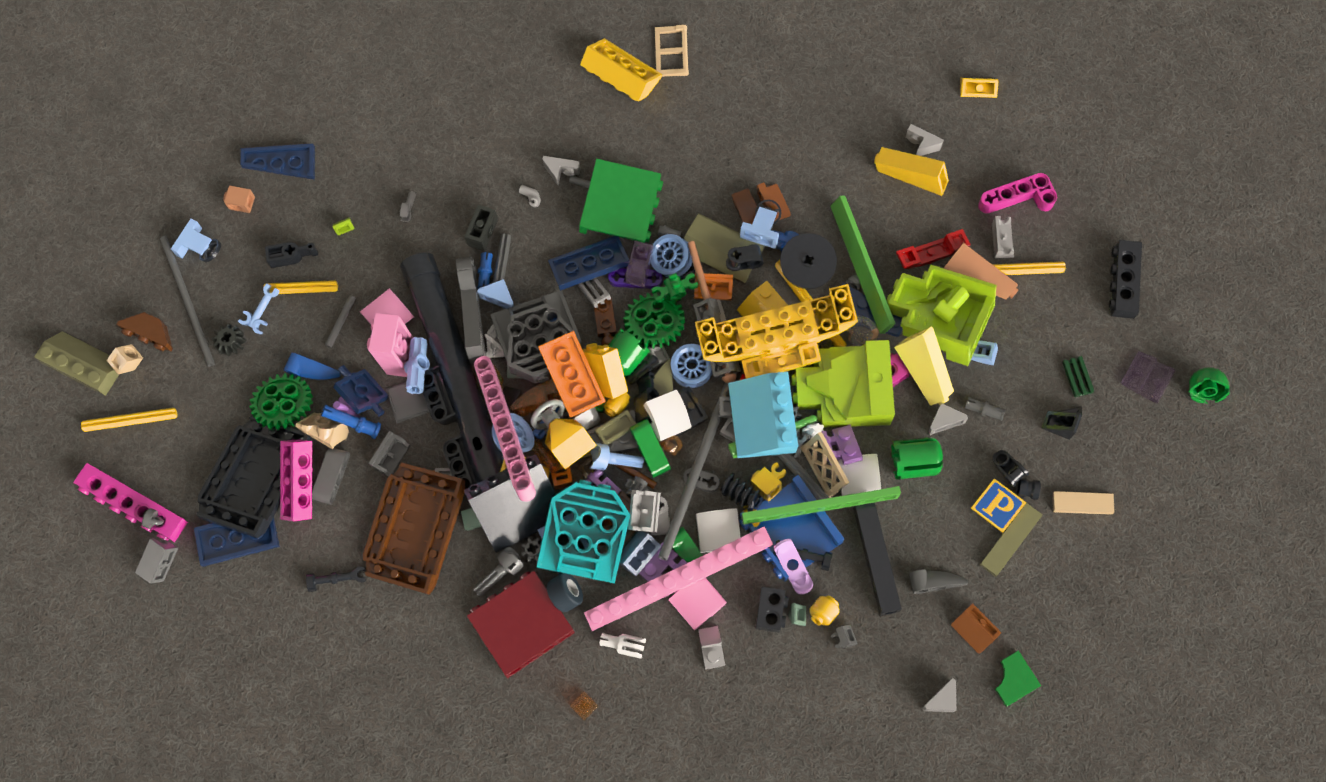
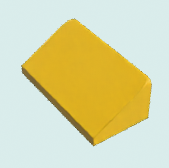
[960,78,998,98]

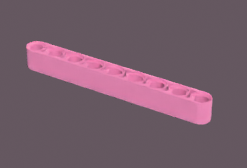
[474,356,536,501]

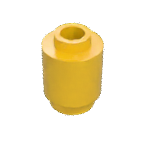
[603,393,631,418]

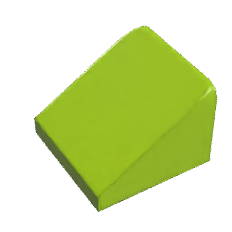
[332,217,354,236]

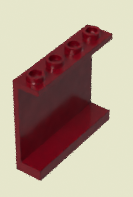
[467,571,575,678]

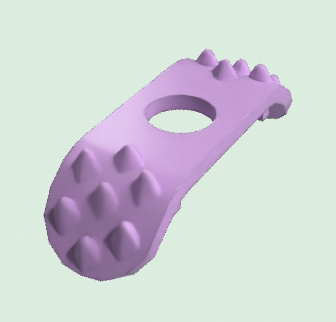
[773,539,813,594]

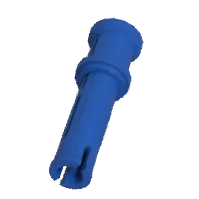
[321,405,381,439]

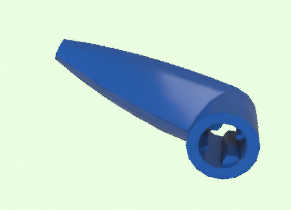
[284,353,341,379]

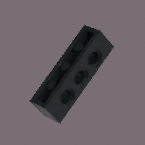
[1109,240,1142,319]

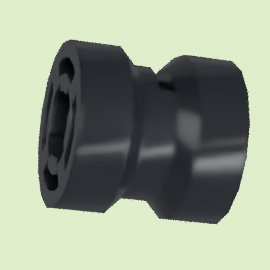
[1017,478,1041,500]

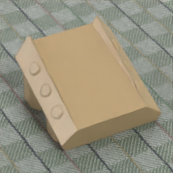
[295,413,349,449]

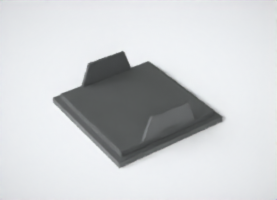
[386,382,429,423]

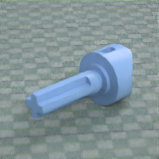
[589,443,644,471]

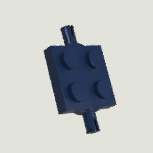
[333,365,389,417]

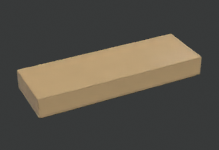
[1053,491,1114,514]

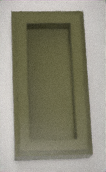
[594,410,636,445]

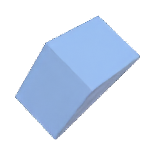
[477,279,514,309]

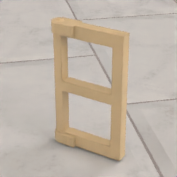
[655,25,689,77]

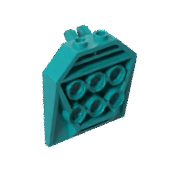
[536,480,630,583]

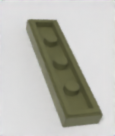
[980,503,1042,577]

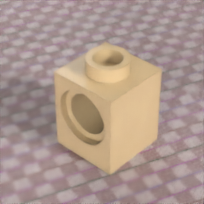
[106,344,143,374]

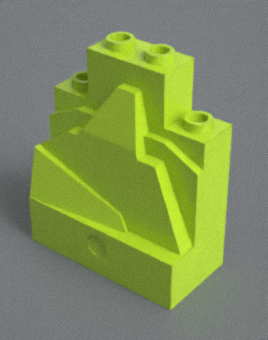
[887,265,996,366]
[791,340,895,427]

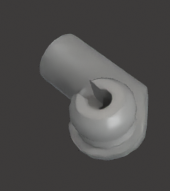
[519,185,541,207]

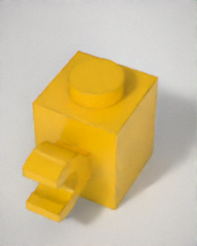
[751,462,786,502]

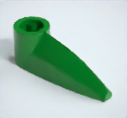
[672,526,703,563]

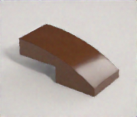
[731,188,757,225]

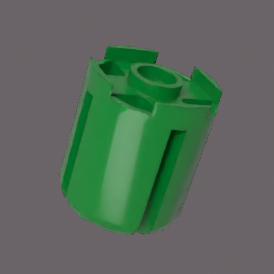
[891,437,943,480]

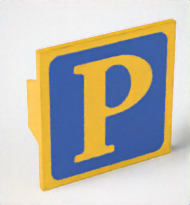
[971,478,1026,533]

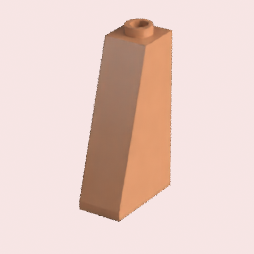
[943,243,1018,299]

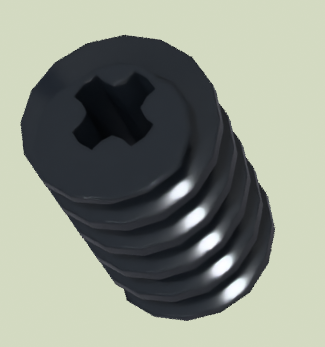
[721,473,764,512]

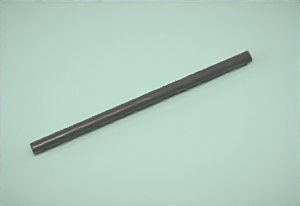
[658,383,730,561]

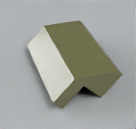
[684,213,765,283]

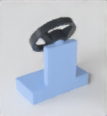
[740,199,782,249]
[171,219,221,263]

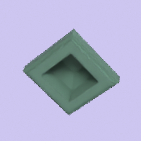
[788,603,806,626]

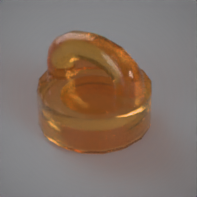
[661,435,682,456]

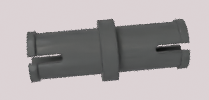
[965,397,1006,421]

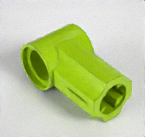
[933,285,970,324]

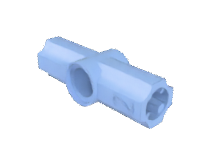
[404,337,430,394]

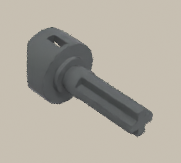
[473,547,523,597]

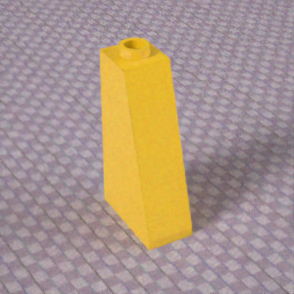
[874,147,949,196]

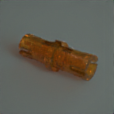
[531,440,560,473]

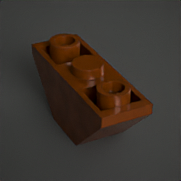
[116,312,173,352]

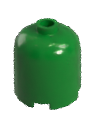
[608,328,650,377]

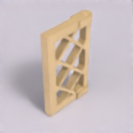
[801,432,849,498]

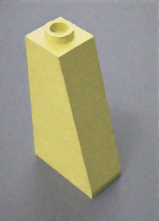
[894,326,954,406]

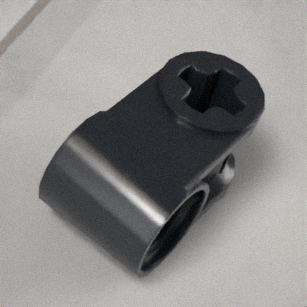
[726,244,764,271]
[992,450,1029,487]

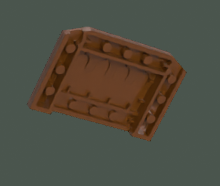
[363,462,465,595]

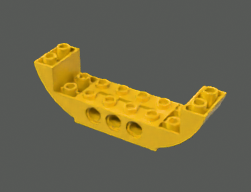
[695,284,858,362]

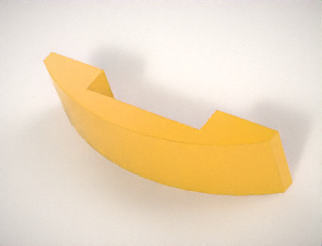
[742,341,821,379]

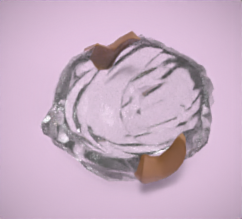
[846,315,879,346]

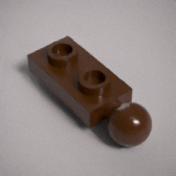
[594,298,617,346]

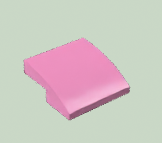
[360,288,414,325]
[669,577,727,630]

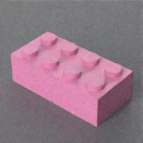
[367,313,413,377]

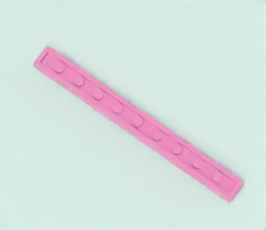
[584,526,773,631]

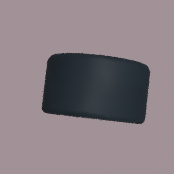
[547,573,583,612]

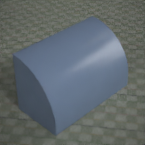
[619,531,661,576]

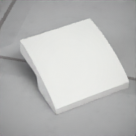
[643,390,691,442]
[838,454,881,496]
[696,508,741,553]

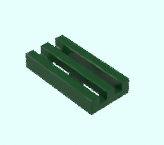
[1062,356,1094,398]

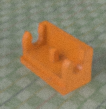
[694,273,733,301]

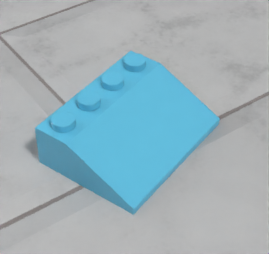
[728,372,798,458]

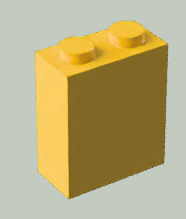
[583,343,628,399]

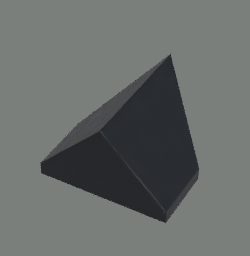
[1042,406,1082,440]

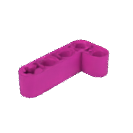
[978,173,1057,213]

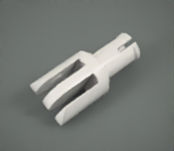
[600,633,646,658]

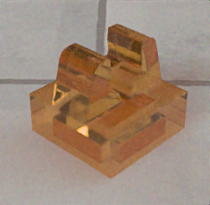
[570,691,599,721]

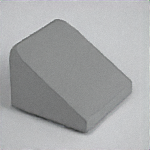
[644,345,670,370]

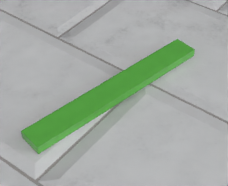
[830,196,896,334]
[742,486,901,525]

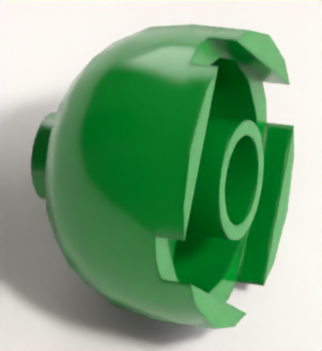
[1189,367,1230,404]

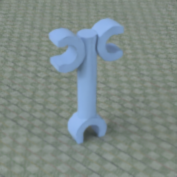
[238,284,280,334]

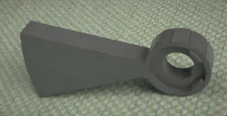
[456,257,487,369]

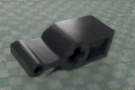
[265,242,318,268]
[634,372,660,424]

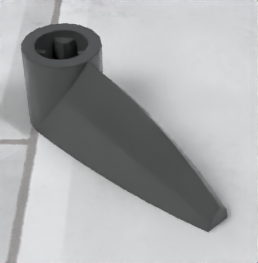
[909,570,968,594]

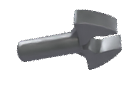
[400,191,416,222]

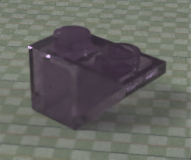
[625,241,653,288]

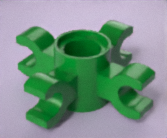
[651,273,698,303]

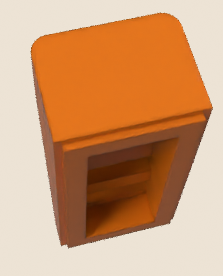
[547,451,574,489]

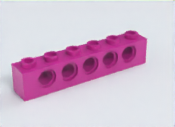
[73,463,188,542]

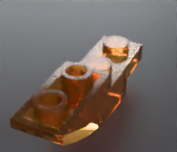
[510,379,562,417]

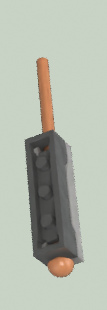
[687,241,741,383]

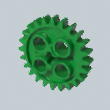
[623,292,685,349]
[249,373,313,430]

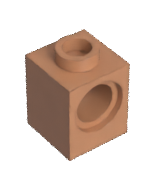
[223,186,255,213]

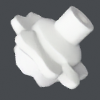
[802,423,824,439]

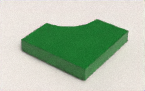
[995,650,1041,707]

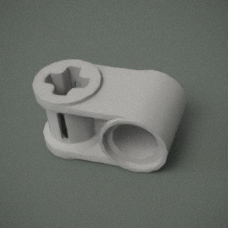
[651,497,670,535]

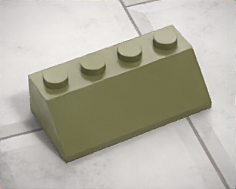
[34,331,119,396]

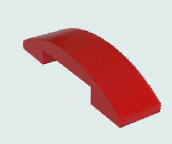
[896,229,971,269]

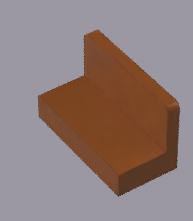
[757,183,791,222]
[951,604,1001,654]

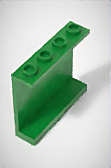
[579,159,663,247]

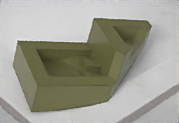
[653,359,673,396]

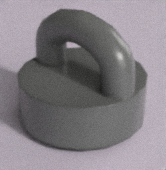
[142,508,164,529]

